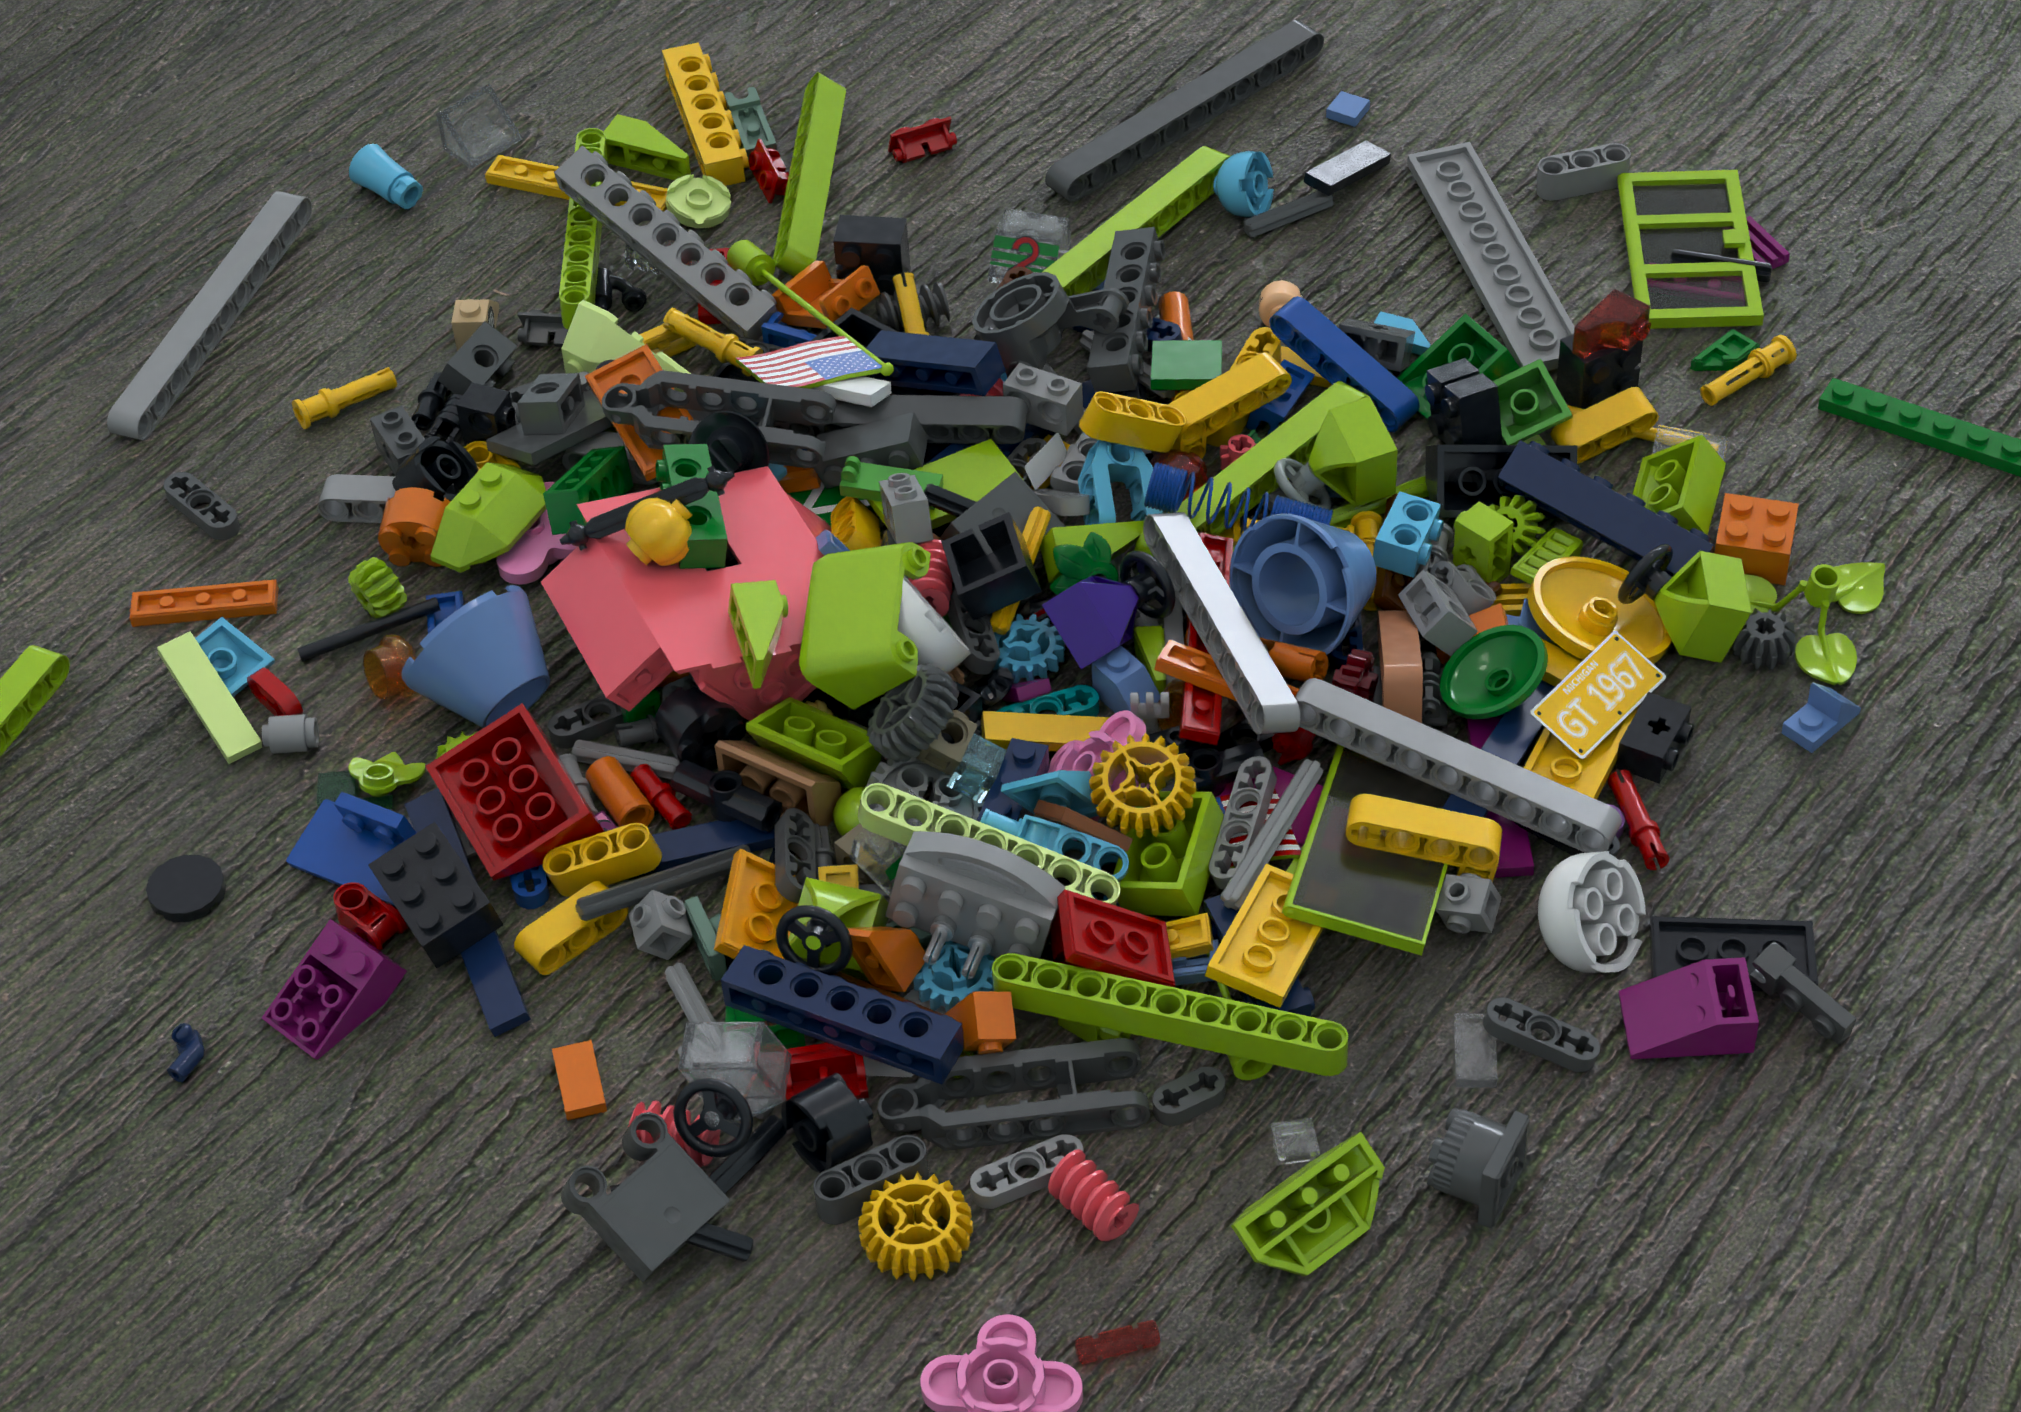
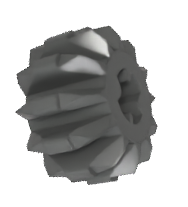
[1732,608,1796,670]

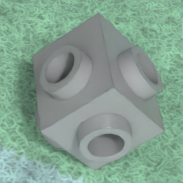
[1435,873,1502,934]
[628,890,692,960]

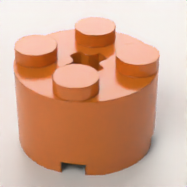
[378,487,451,567]

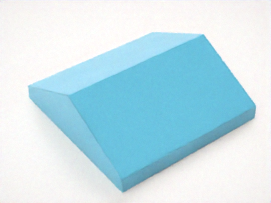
[195,617,275,697]
[1001,770,1098,820]

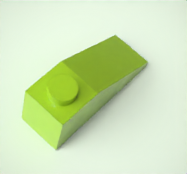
[604,114,691,180]
[1040,520,1144,583]
[728,580,788,689]

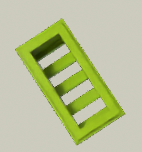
[1510,528,1583,585]
[1134,625,1166,695]

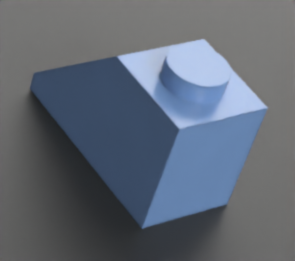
[1091,645,1170,724]

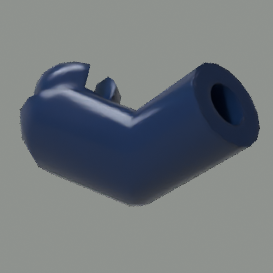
[167,1023,205,1082]

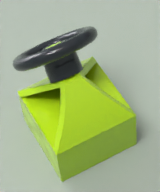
[1618,544,1752,663]
[776,877,889,981]

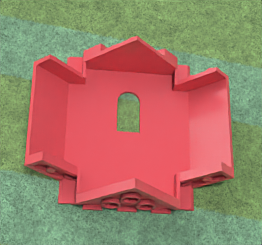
[541,466,831,721]

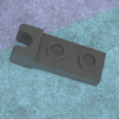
[1749,942,1856,1045]

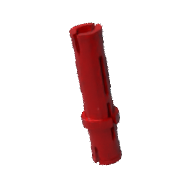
[1607,770,1670,871]

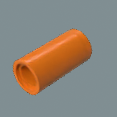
[585,756,654,827]

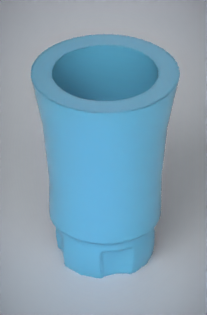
[349,144,423,209]

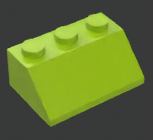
[1633,435,1726,535]
[746,697,881,789]

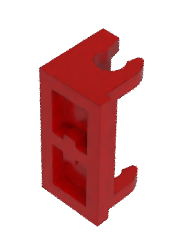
[779,1043,869,1101]

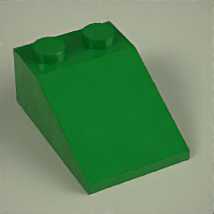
[1397,313,1520,420]

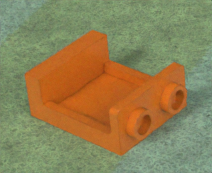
[772,260,880,329]

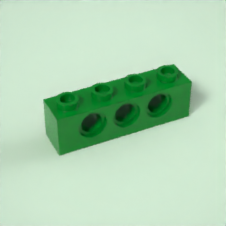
[656,444,728,569]
[543,446,634,535]

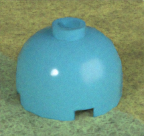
[1213,151,1274,218]

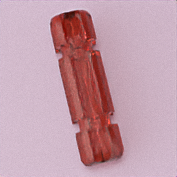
[1075,1320,1160,1364]

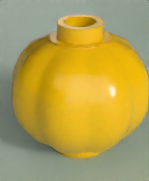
[625,498,692,566]

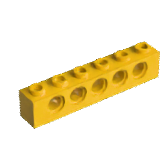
[662,42,749,186]

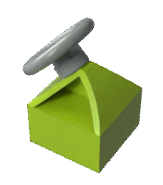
[1274,396,1398,510]

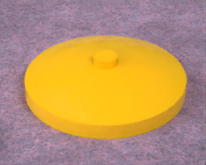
[1528,556,1672,664]

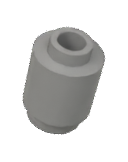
[262,714,319,754]

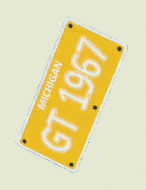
[1530,631,1666,759]

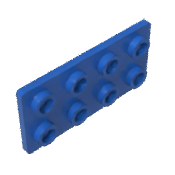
[286,792,416,908]

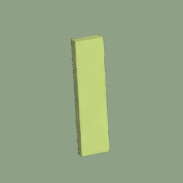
[157,631,262,764]

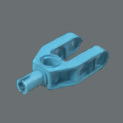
[1078,440,1163,525]
[980,808,1129,882]

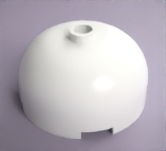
[898,576,971,673]
[1538,851,1646,973]

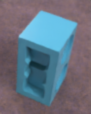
[1373,491,1444,578]

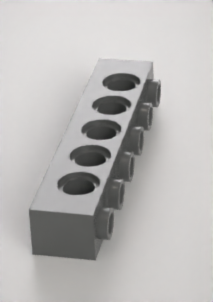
[1087,227,1166,393]

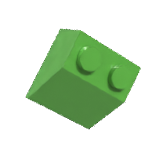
[1493,358,1573,445]

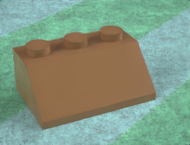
[715,740,842,827]

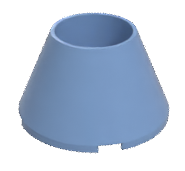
[1230,513,1376,655]
[402,585,550,728]

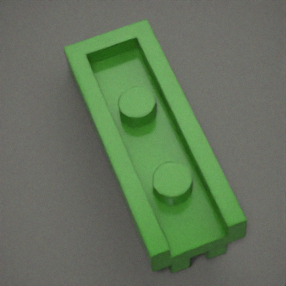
[839,456,944,510]

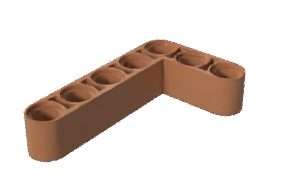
[1377,610,1423,768]

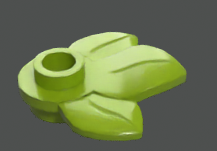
[348,752,425,797]

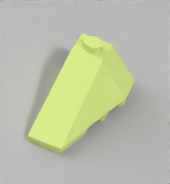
[561,300,691,392]

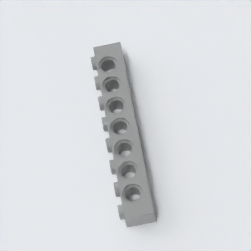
[554,146,777,341]

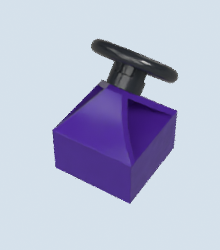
[1042,551,1176,669]

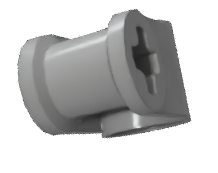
[1430,560,1497,615]

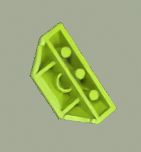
[430,462,546,573]
[1231,1132,1385,1276]

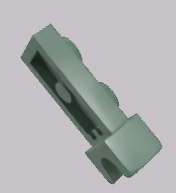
[724,87,777,160]

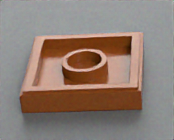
[1033,799,1133,852]

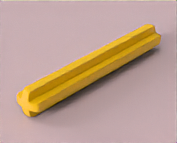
[990,506,1051,635]

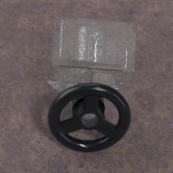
[673,1022,792,1157]

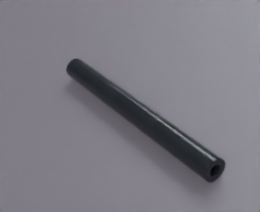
[297,597,441,662]

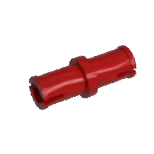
[630,764,692,830]

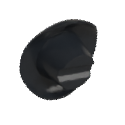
[689,411,769,473]

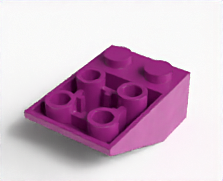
[262,919,407,1060]
[1618,957,1759,1059]

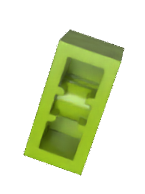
[1452,501,1514,583]

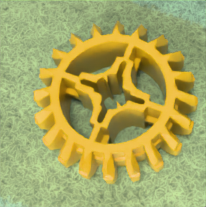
[1089,732,1197,839]
[858,1171,973,1282]

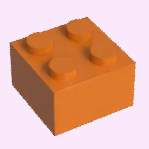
[1714,493,1799,585]

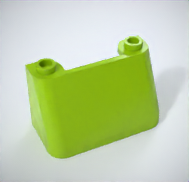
[799,542,931,710]

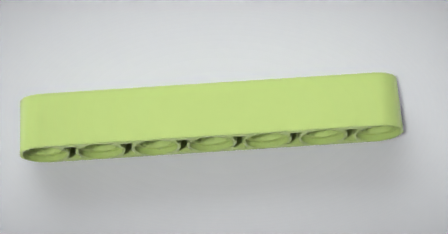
[858,783,1120,906]

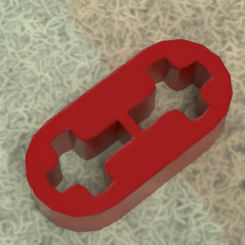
[247,667,303,716]

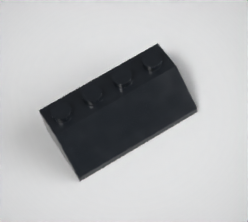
[1425,445,1577,518]

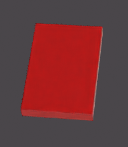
[1057,889,1175,987]

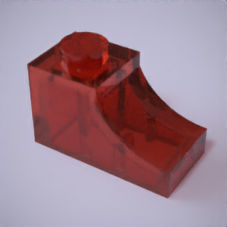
[1572,289,1651,359]

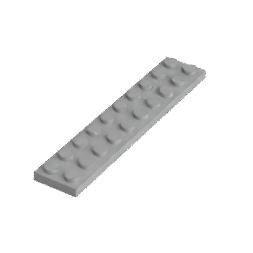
[1407,142,1577,371]

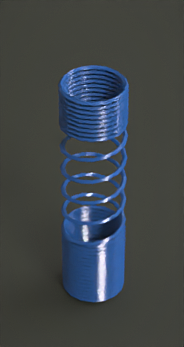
[1144,462,1333,532]

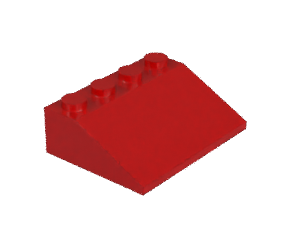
[426,703,605,880]

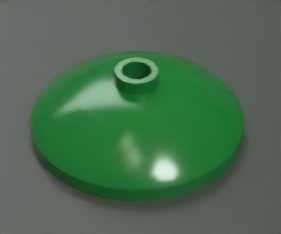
[1440,625,1548,719]

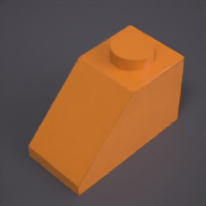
[847,926,925,992]
[944,991,1016,1055]

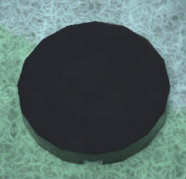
[146,855,226,922]

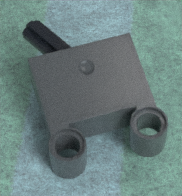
[924,471,1066,613]
[561,1112,753,1282]

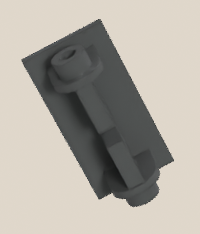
[518,310,568,347]

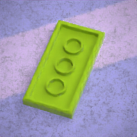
[866,439,1023,530]

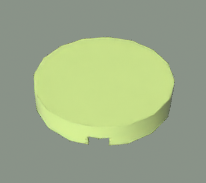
[665,174,731,228]

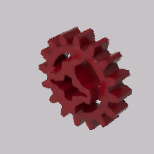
[1332,649,1379,702]

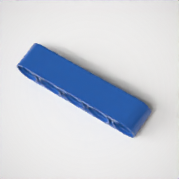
[1269,296,1420,432]

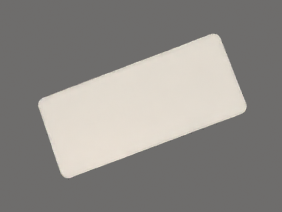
[1025,433,1067,490]

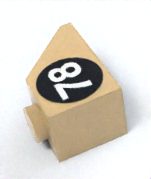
[451,299,499,351]

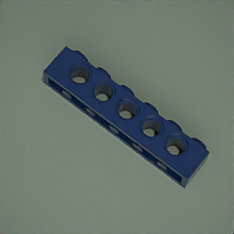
[721,945,964,1084]

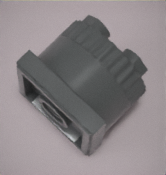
[1427,1108,1530,1229]

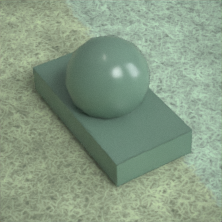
[683,896,727,981]

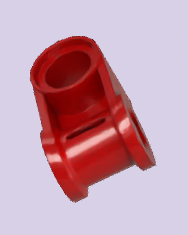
[333,882,407,951]

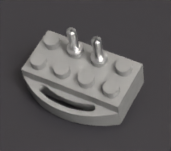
[885,831,1065,979]

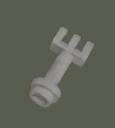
[1130,692,1169,735]

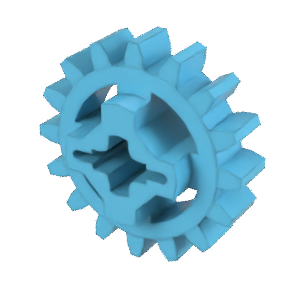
[993,614,1065,684]
[913,941,995,1012]

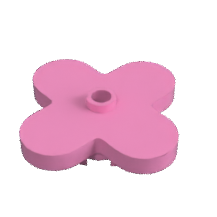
[497,482,577,585]
[1048,710,1149,841]
[920,1314,1083,1412]

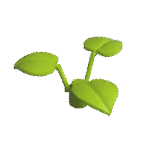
[1744,562,1885,685]

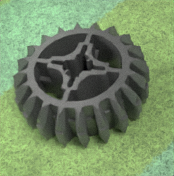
[867,663,959,763]

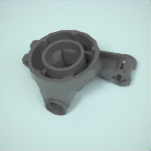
[972,272,1129,378]

